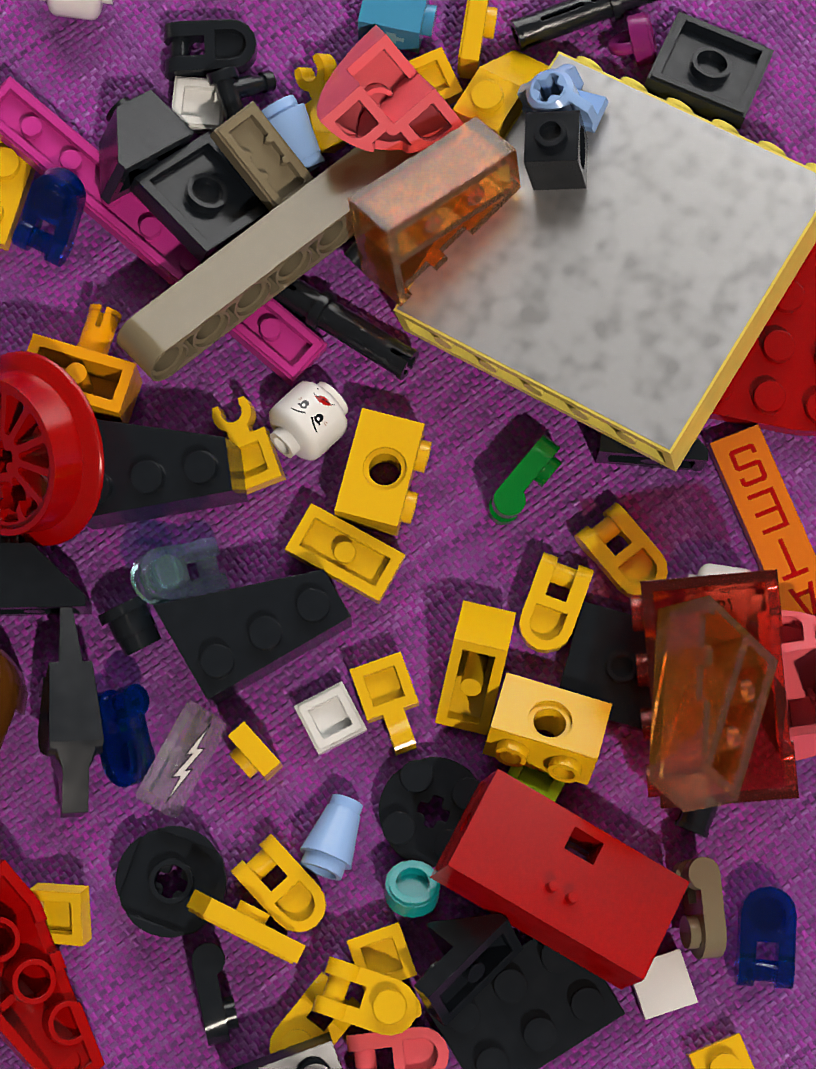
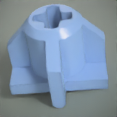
[517,64,609,133]

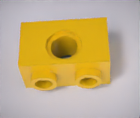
[334,408,432,536]
[482,672,612,785]

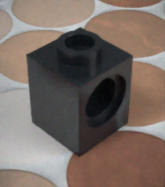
[524,110,588,190]

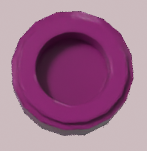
[608,12,658,67]

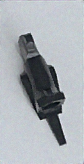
[38,607,104,818]

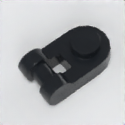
[164,19,258,81]
[192,942,239,1046]

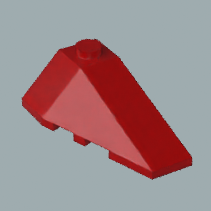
[0,859,105,1069]

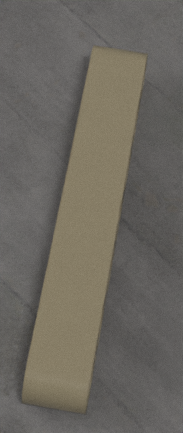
[117,147,432,382]

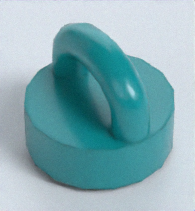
[384,860,440,918]

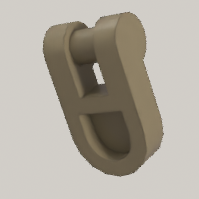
[671,857,727,959]

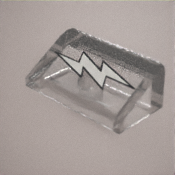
[136,700,227,818]

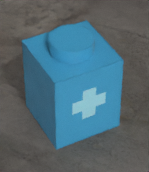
[358,0,438,53]

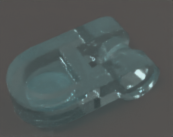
[130,537,230,605]

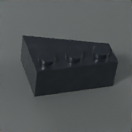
[86,419,248,530]
[153,570,352,707]

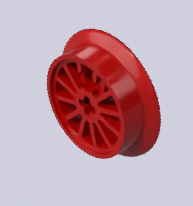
[0,351,104,546]

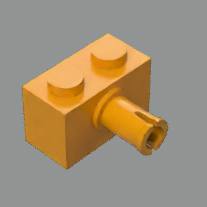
[27,304,143,424]

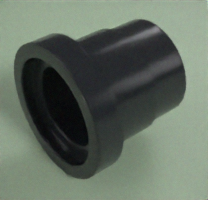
[97,592,162,657]

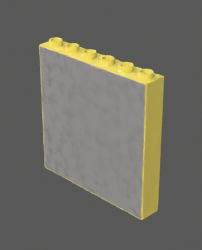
[393,51,816,472]

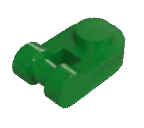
[487,434,562,525]

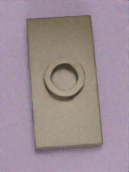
[209,101,314,212]

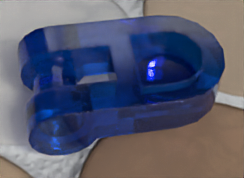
[12,167,86,267]
[98,684,155,787]
[734,886,797,989]

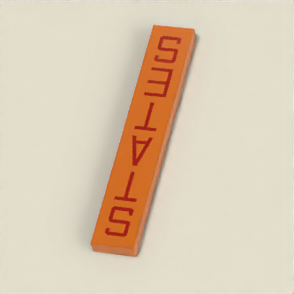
[707,424,816,616]

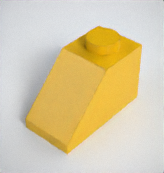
[452,50,549,153]
[435,600,516,735]

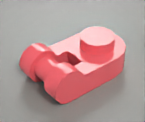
[346,1026,449,1069]

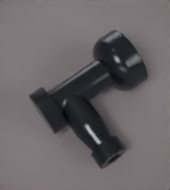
[206,66,277,121]

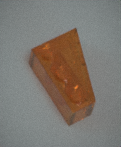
[347,117,521,307]
[648,595,778,812]

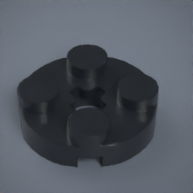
[379,757,480,868]
[115,826,228,938]

